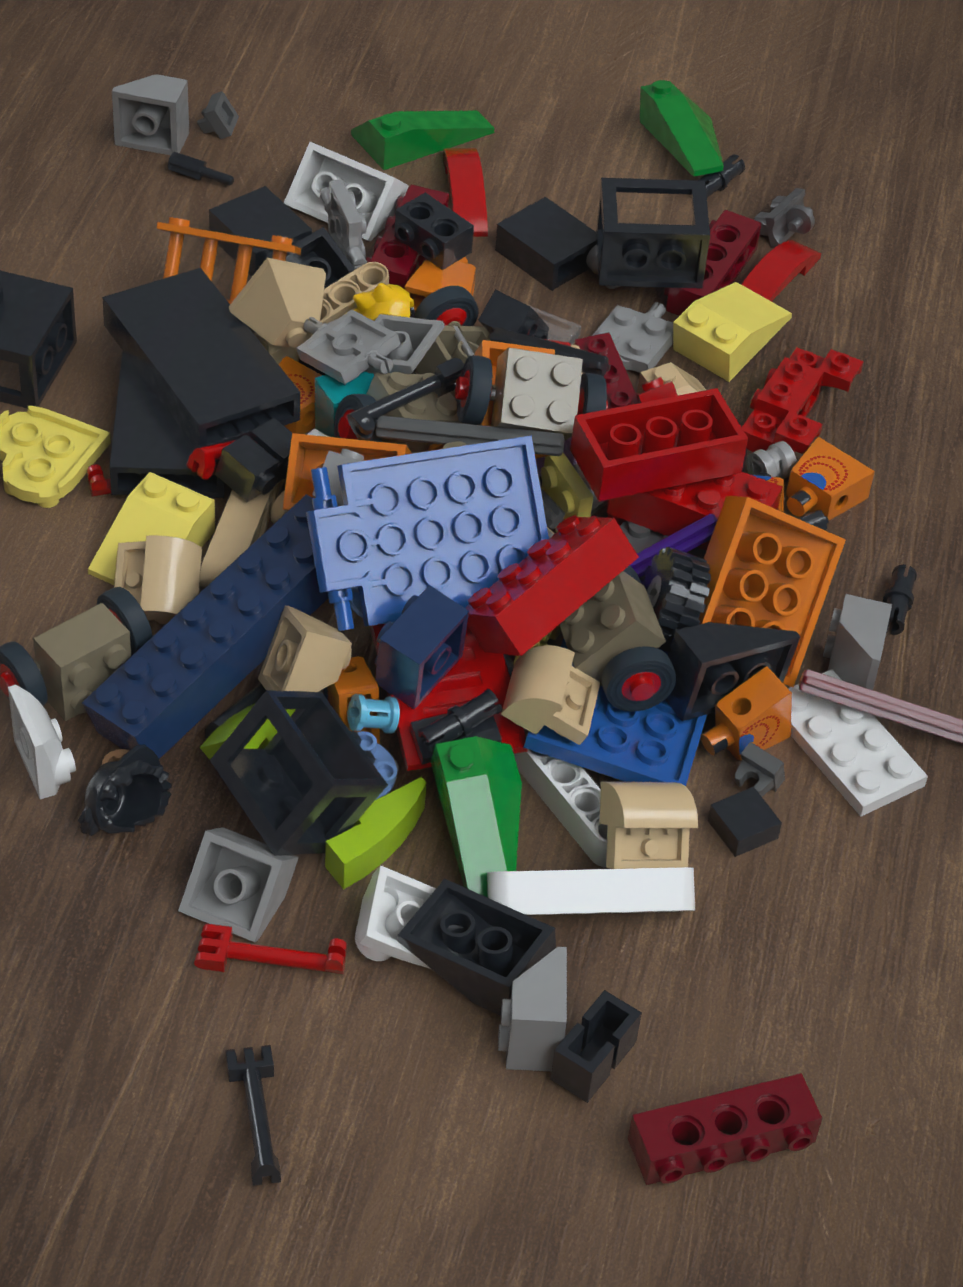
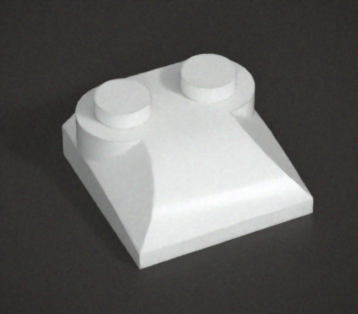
[8,685,76,800]
[355,865,436,969]

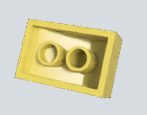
[673,282,792,382]
[88,472,215,585]

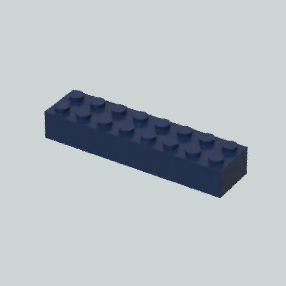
[82,494,328,759]

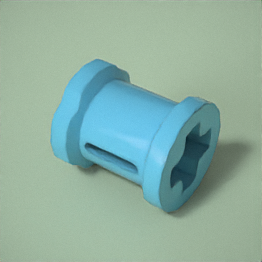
[347,694,400,734]

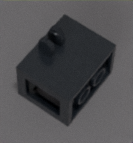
[596,177,710,289]
[0,270,77,409]
[210,690,388,856]

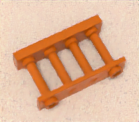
[157,217,302,305]

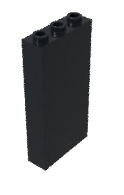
[102,268,300,448]
[110,352,225,498]

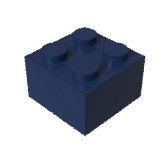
[374,585,469,709]

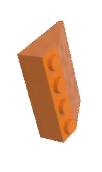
[698,496,846,687]

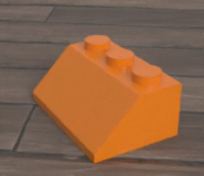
[283,433,412,511]

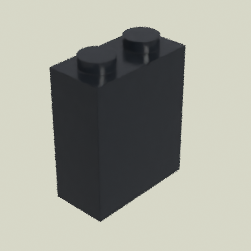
[209,186,312,276]
[495,197,597,291]

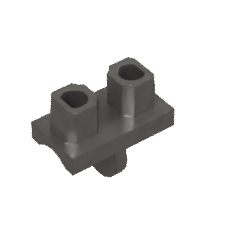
[754,188,815,247]

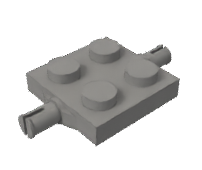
[320,179,367,269]
[592,302,673,373]
[296,309,400,384]

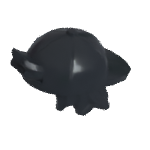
[78,744,172,836]

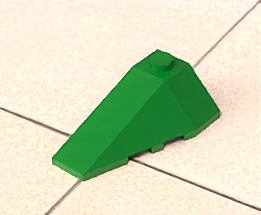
[640,80,724,177]
[351,110,495,170]
[431,736,522,898]

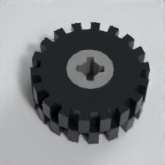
[641,547,711,652]

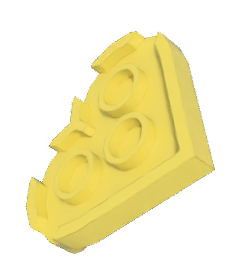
[0,406,111,508]

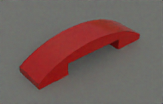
[443,148,488,237]
[741,240,822,302]

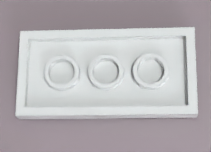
[788,669,928,817]

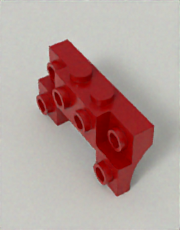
[742,347,864,454]

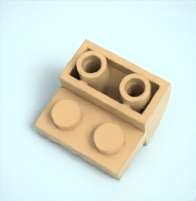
[114,535,202,624]
[501,645,600,745]
[599,782,698,869]

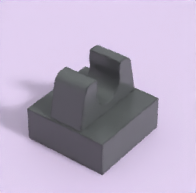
[197,91,239,139]
[735,742,785,797]

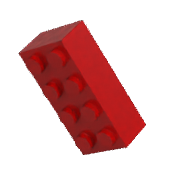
[570,388,748,501]
[607,472,783,551]
[465,515,639,656]

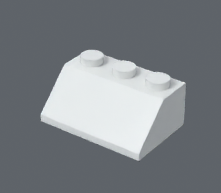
[284,142,409,241]

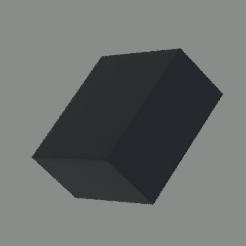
[708,787,782,857]

